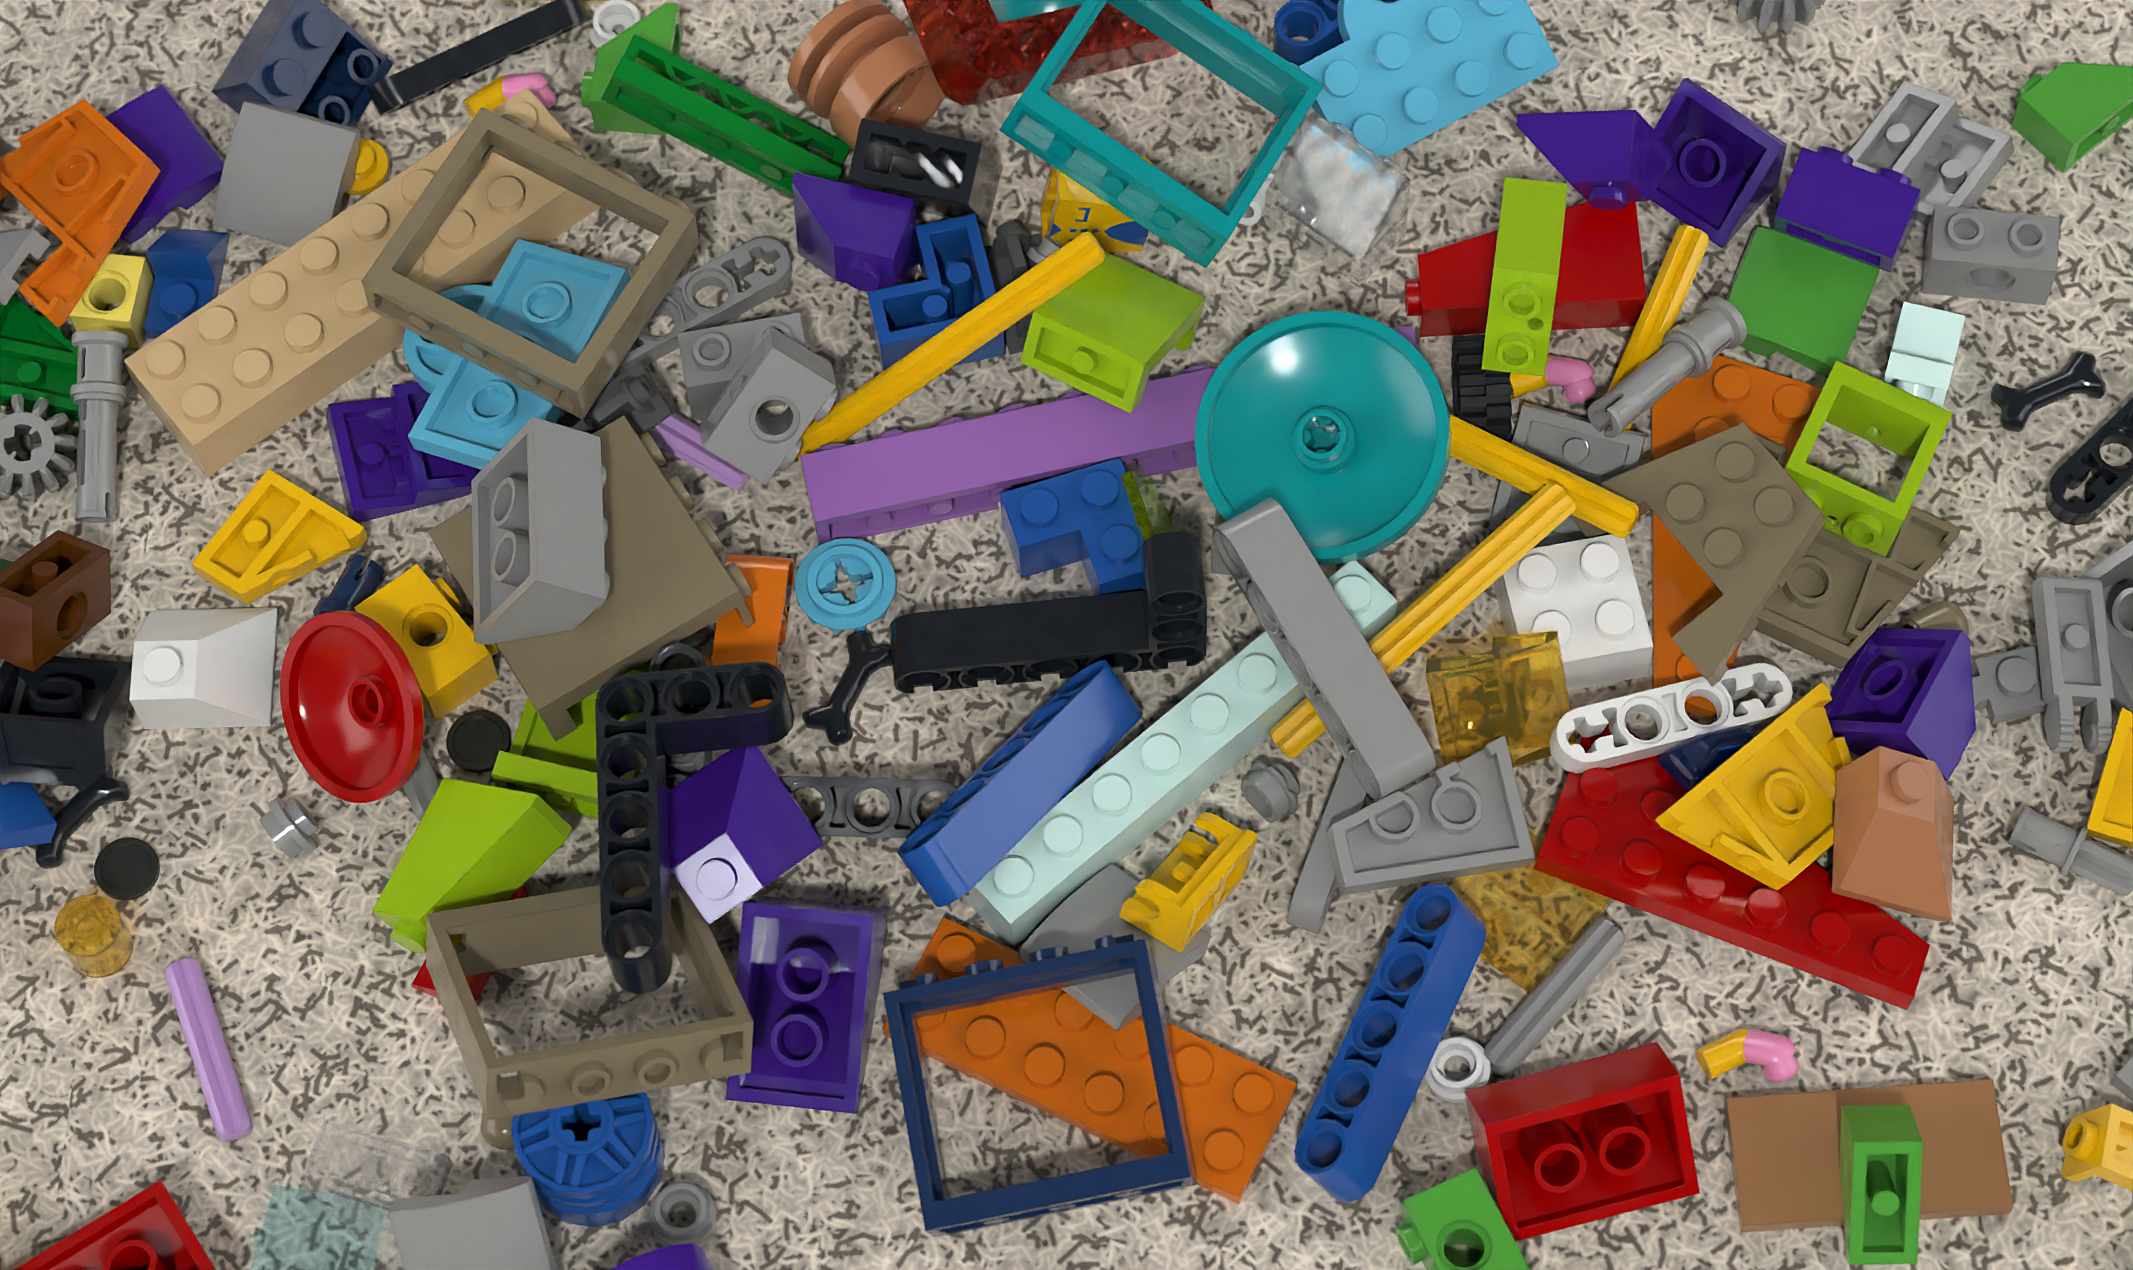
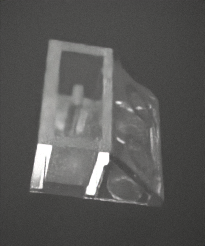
[1264,112,1411,288]

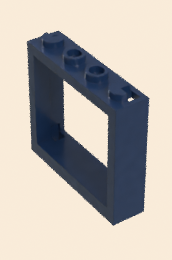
[883,934,1198,1237]

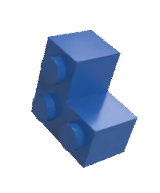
[867,213,1005,372]
[1000,457,1150,595]

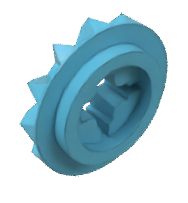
[795,538,896,635]

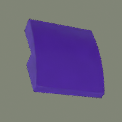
[105,85,225,244]
[326,382,477,522]

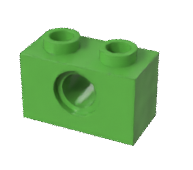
[1395,1167,1530,1270]

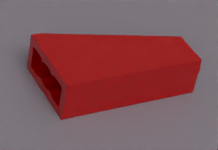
[1404,202,1647,337]

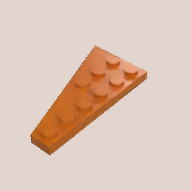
[1650,355,1823,721]

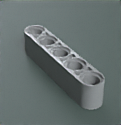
[1212,497,1436,801]

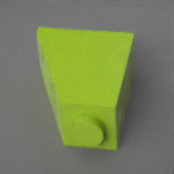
[373,777,573,954]

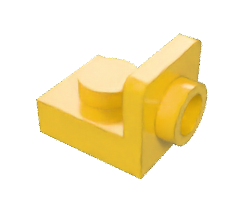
[2062,1103,2133,1191]

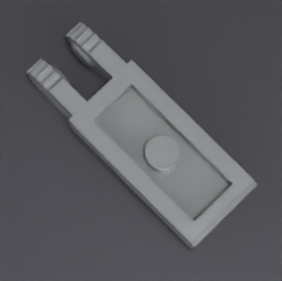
[2031,576,2114,755]

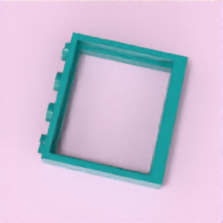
[999,0,1324,269]

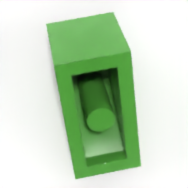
[581,3,683,135]
[2011,62,2133,173]
[1839,1105,1923,1265]

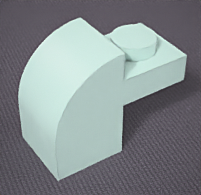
[1884,301,1966,408]

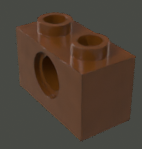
[0,530,111,672]

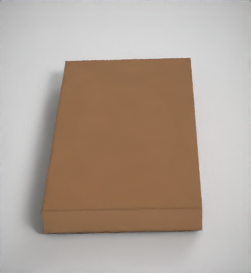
[1724,1079,2013,1233]

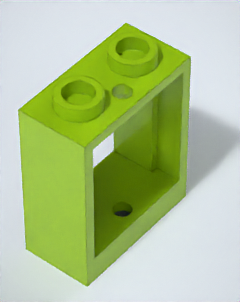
[1481,177,1568,377]
[1785,360,1953,557]

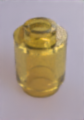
[54,894,133,978]

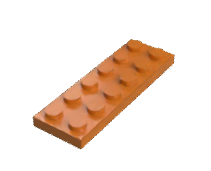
[882,917,1298,1204]

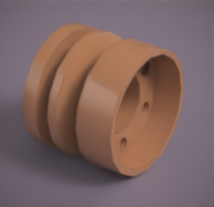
[787,0,951,151]

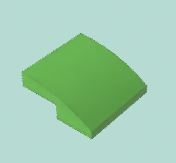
[1725,226,1880,378]

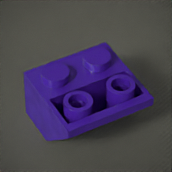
[1774,146,1921,273]

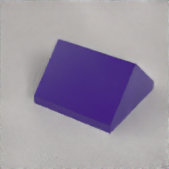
[1650,78,1787,248]

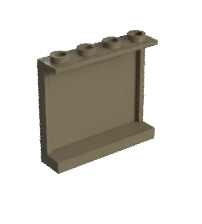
[427,416,755,742]

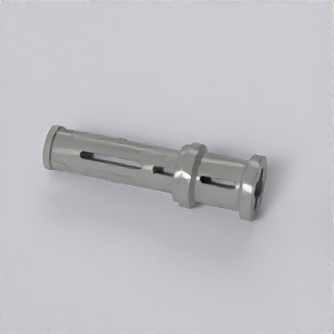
[1587,297,1747,438]
[70,330,129,523]

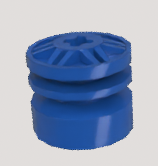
[511,1092,665,1227]

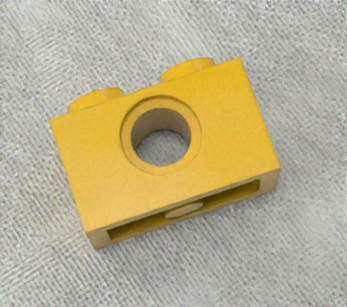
[354,564,499,722]

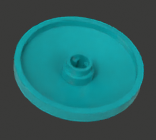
[1195,311,1452,565]

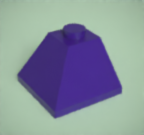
[1516,110,1674,210]
[792,172,918,291]
[1824,628,1976,781]
[667,746,825,925]

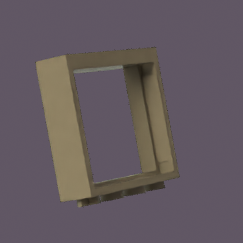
[361,107,700,419]
[426,873,753,1120]

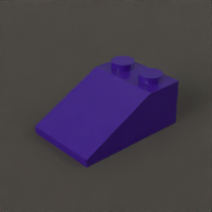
[726,895,887,1114]

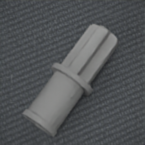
[2008,806,2133,896]

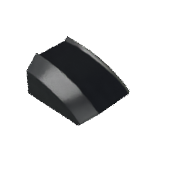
[0,656,132,792]

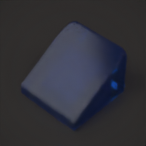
[1657,726,1755,790]

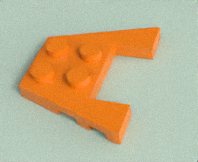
[0,99,160,328]

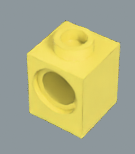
[69,253,154,349]

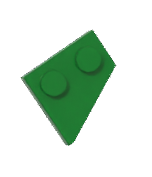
[0,292,79,422]

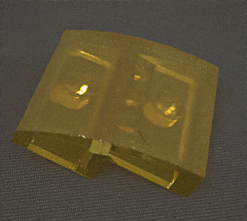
[1426,631,1576,768]
[1450,831,1614,995]

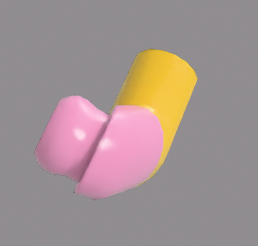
[463,72,556,119]
[1510,354,1597,404]
[1695,1028,1799,1083]

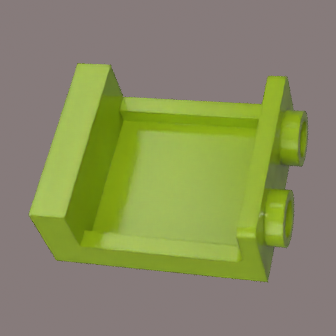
[1020,251,1206,414]
[492,658,652,820]

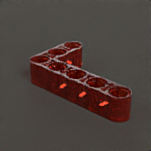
[903,0,1213,105]

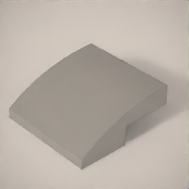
[1848,81,2014,227]
[212,99,361,247]
[1488,403,1646,545]
[1018,863,1211,1031]
[388,1176,557,1270]

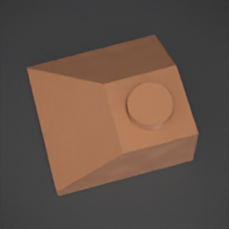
[1832,746,1954,922]

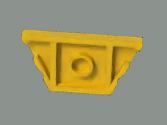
[1655,681,1852,891]

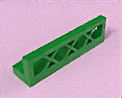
[601,34,850,198]

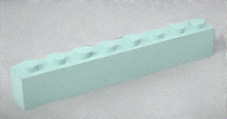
[969,560,1398,950]

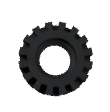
[1451,335,1512,443]

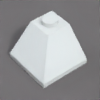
[129,608,279,729]

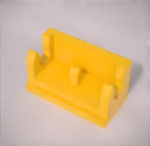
[1119,812,1259,953]

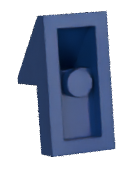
[144,229,230,339]

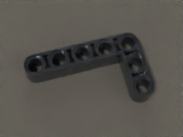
[889,532,1207,694]
[649,643,959,838]
[595,661,795,994]

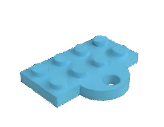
[1298,0,1560,177]
[403,238,630,470]

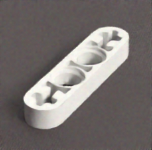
[1549,663,1793,773]

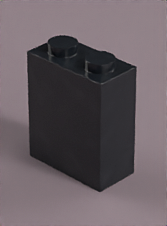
[848,118,1002,226]

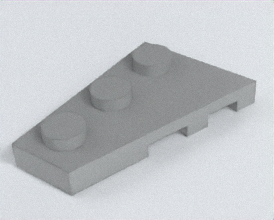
[1326,735,1535,896]

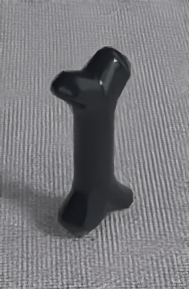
[1991,350,2106,432]
[802,630,892,746]
[27,764,130,869]

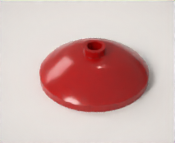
[280,610,425,803]

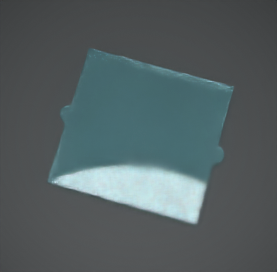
[250,1185,389,1270]

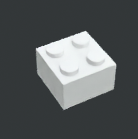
[1494,534,1654,699]

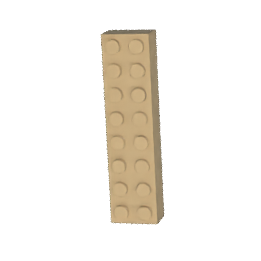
[123,87,601,478]

